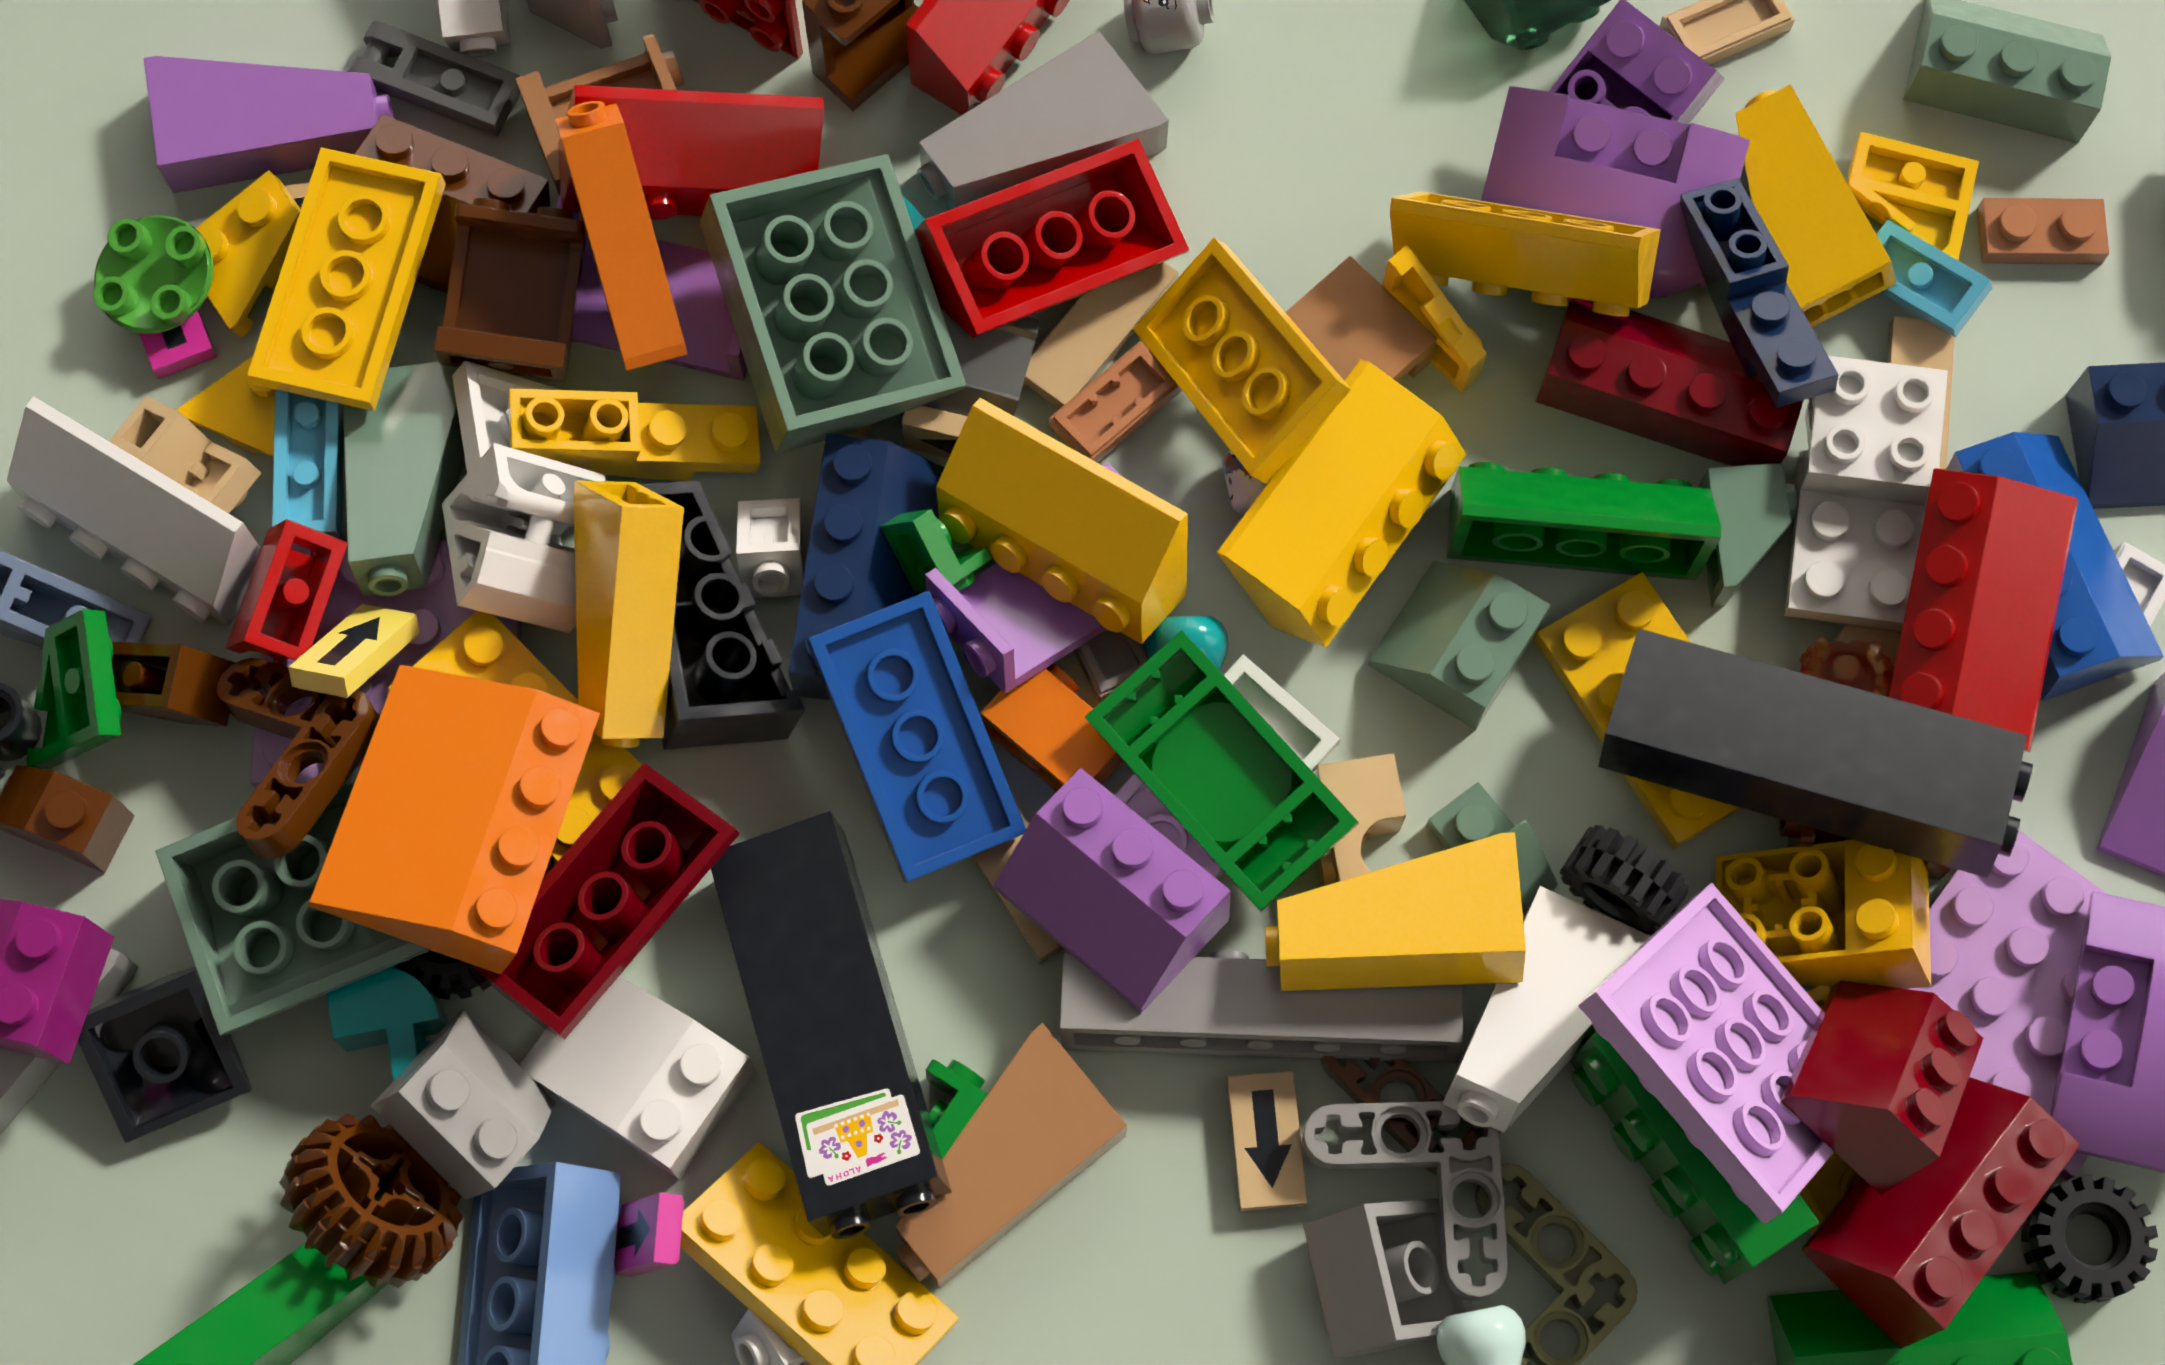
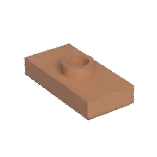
[1049,341,1182,463]

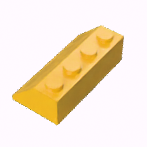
[1390,191,1661,317]
[1216,359,1467,647]
[936,398,1188,644]

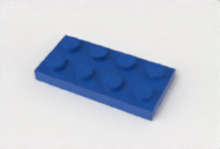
[806,590,1026,883]

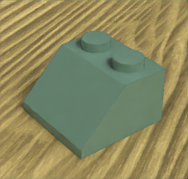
[1367,561,1551,730]

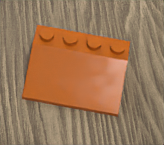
[308,665,600,975]

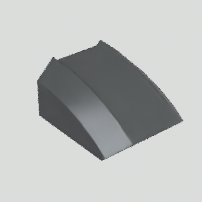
[897,308,1039,416]

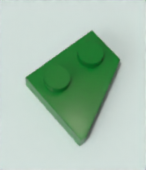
[26,609,121,769]

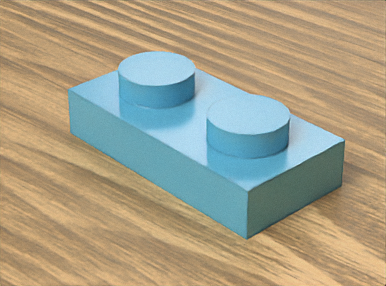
[1877,219,1992,338]

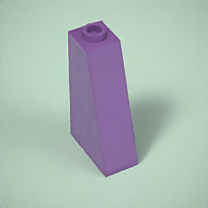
[143,56,395,193]

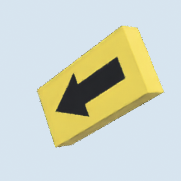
[288,604,420,698]

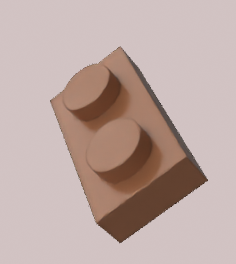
[1977,198,2109,264]

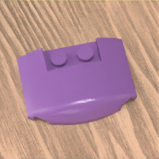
[1481,86,1750,299]
[2050,891,2165,1173]

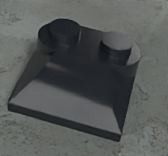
[78,967,252,1143]

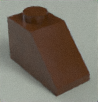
[112,642,236,726]
[0,765,135,873]

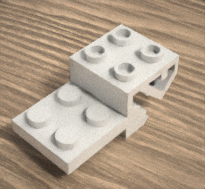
[1784,356,1948,631]
[442,361,605,633]

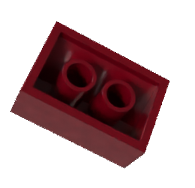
[1781,980,1984,1195]

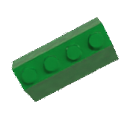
[1447,462,1721,581]
[1767,1271,2073,1365]

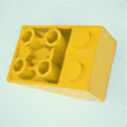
[1716,840,1931,989]

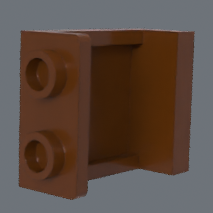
[802,0,919,111]
[434,198,586,382]

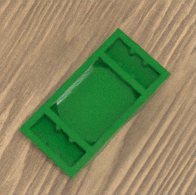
[1085,630,1359,912]

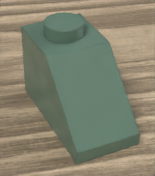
[1697,463,1798,607]

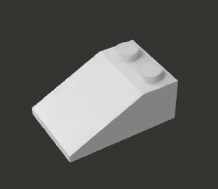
[519,976,756,1180]

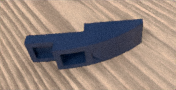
[1680,178,1839,408]

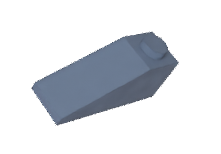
[0,550,151,648]

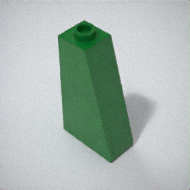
[133,1243,389,1365]

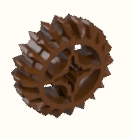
[279,1113,464,1288]

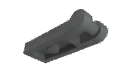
[346,22,520,136]

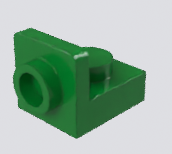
[880,509,992,593]
[925,1059,988,1159]

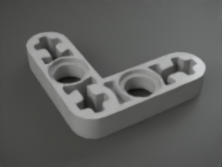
[1302,1101,1508,1301]

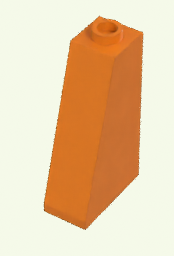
[555,101,688,371]

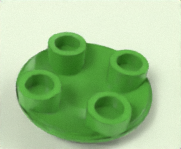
[93,215,214,334]

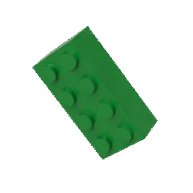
[1570,1033,1820,1284]

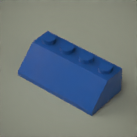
[1946,432,2164,701]

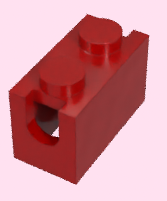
[225,519,348,667]

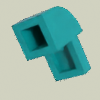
[327,967,449,1081]

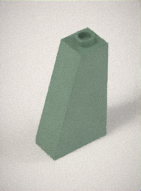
[343,361,465,596]

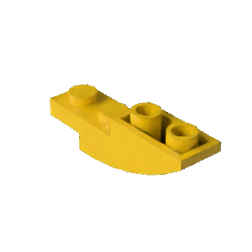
[508,388,761,481]

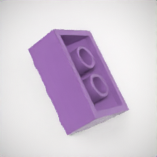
[994,768,1231,1013]

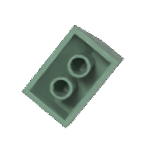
[1903,0,2111,143]

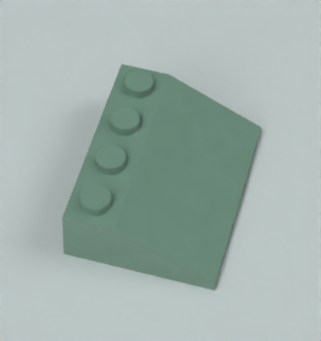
[699,154,967,454]
[155,766,431,1036]

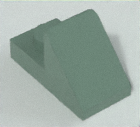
[1425,782,1558,913]

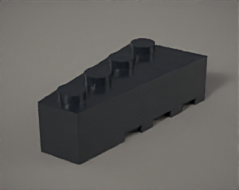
[640,481,805,750]

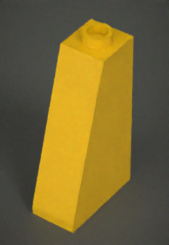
[1735,84,1897,327]
[573,481,684,748]
[1265,833,1526,991]

